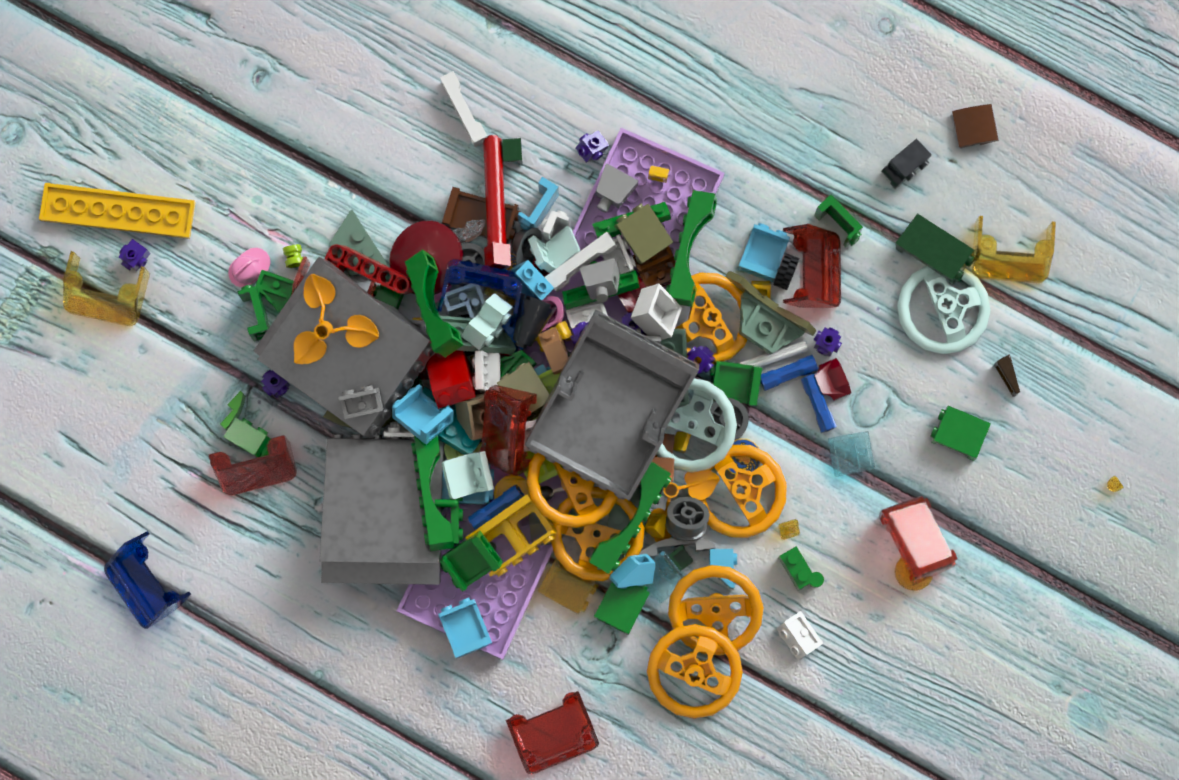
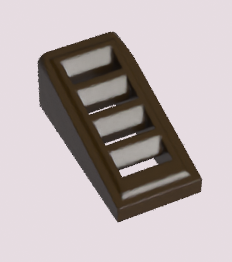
[994,354,1020,397]

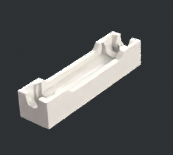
[440,71,488,147]
[545,232,618,292]

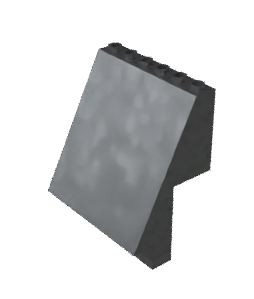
[253,257,435,439]
[525,310,699,500]
[319,434,445,585]

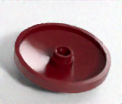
[389,221,463,295]

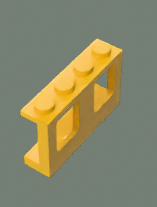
[465,494,558,577]

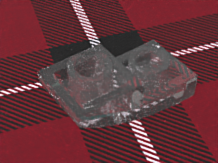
[452,219,485,244]

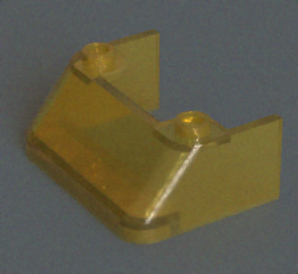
[972,216,1056,283]
[63,251,150,326]

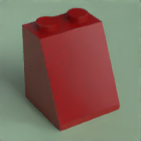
[426,350,475,409]

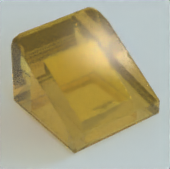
[778,519,800,540]

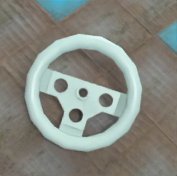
[897,266,991,354]
[656,378,737,473]

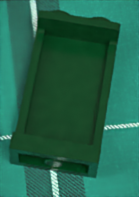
[895,213,975,285]

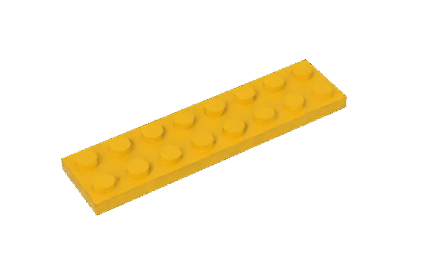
[39,183,196,239]

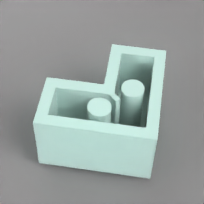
[442,281,485,318]
[461,293,513,350]

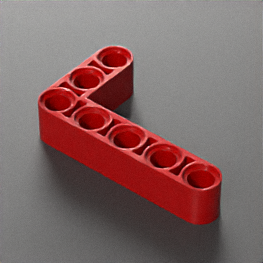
[325,244,414,294]

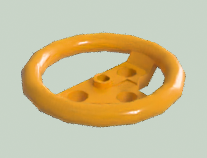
[675,272,747,364]
[700,444,787,538]
[527,453,618,528]
[551,486,645,581]
[668,565,764,656]
[647,624,743,719]

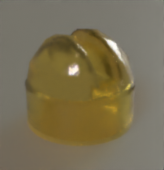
[1107,475,1124,492]

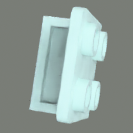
[528,226,580,273]
[442,451,494,499]

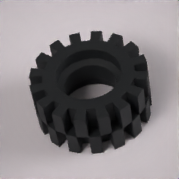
[773,253,800,290]

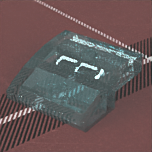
[828,431,875,476]
[645,550,684,604]

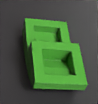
[220,391,246,430]

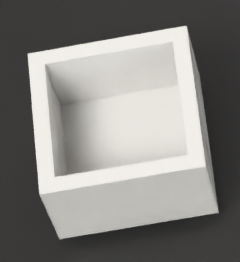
[631,284,682,340]

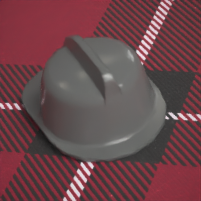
[512,228,542,265]

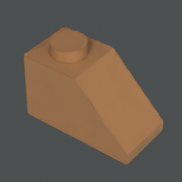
[538,327,569,375]

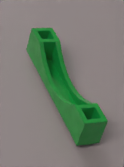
[666,190,718,307]
[405,249,463,357]
[411,435,454,551]
[589,461,672,574]

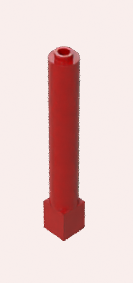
[483,135,511,272]

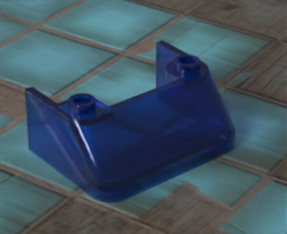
[437,259,522,327]
[104,531,191,629]

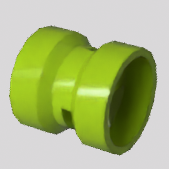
[283,244,305,268]

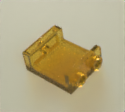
[538,558,599,615]

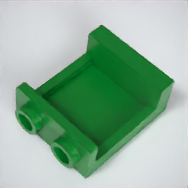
[814,194,863,248]
[237,285,270,342]
[709,360,762,406]
[930,405,991,461]
[440,531,503,592]
[594,582,650,635]

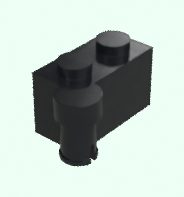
[881,138,932,189]

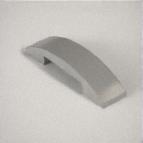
[639,538,716,558]

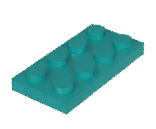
[422,387,484,455]

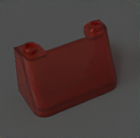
[479,385,537,476]
[208,435,297,495]
[879,496,957,586]
[506,691,599,774]

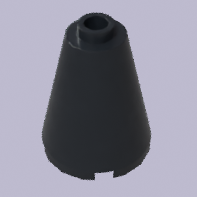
[513,293,557,349]

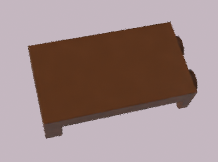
[442,187,521,244]

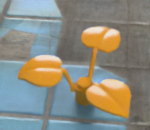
[294,274,379,364]
[640,455,720,542]

